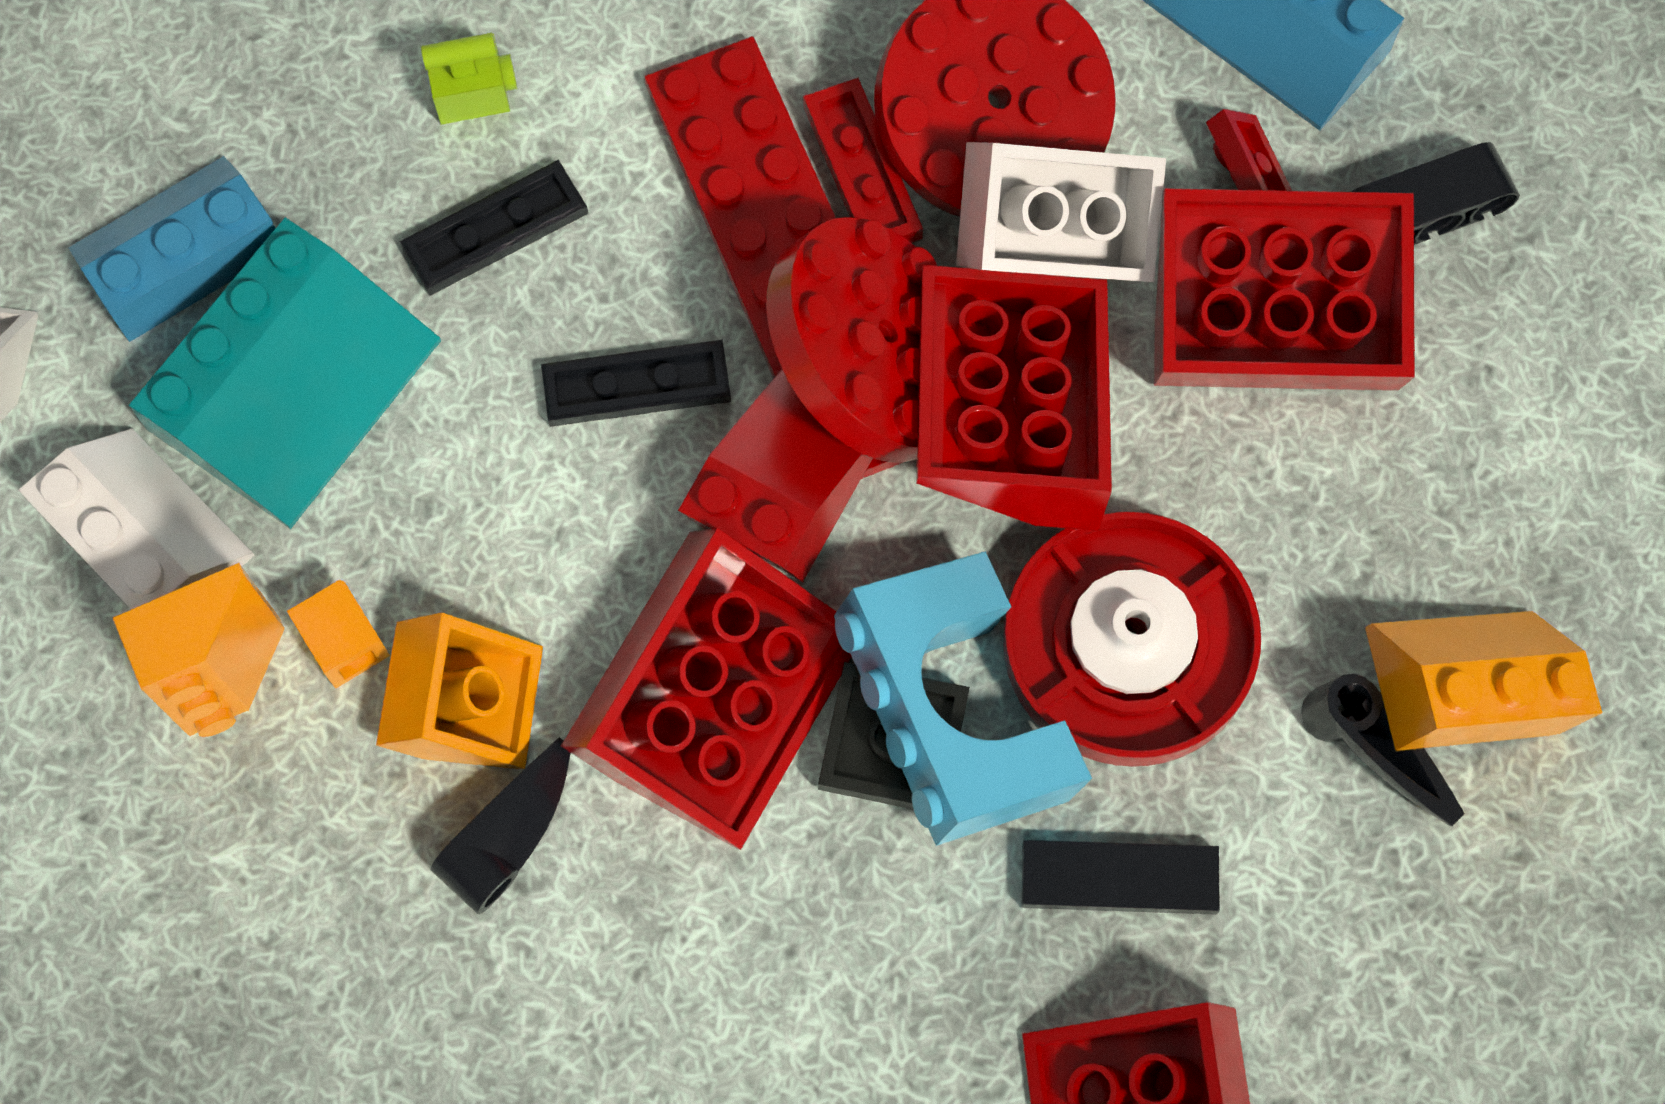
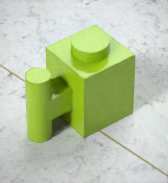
[421,32,518,125]

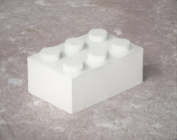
[956,142,1166,282]

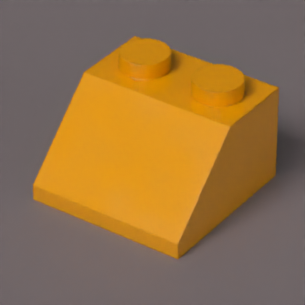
[376,612,543,770]

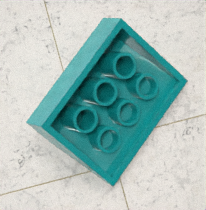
[129,217,441,529]

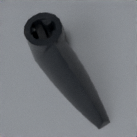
[1301,674,1465,826]
[430,737,571,915]

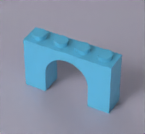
[834,551,1092,846]

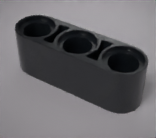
[1351,142,1520,245]

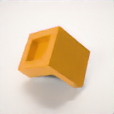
[287,580,390,689]

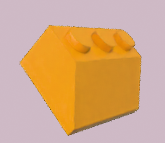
[113,563,284,737]
[1365,611,1602,751]

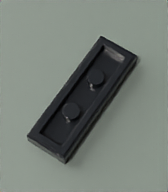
[400,159,589,296]
[541,339,731,427]
[1022,840,1220,915]

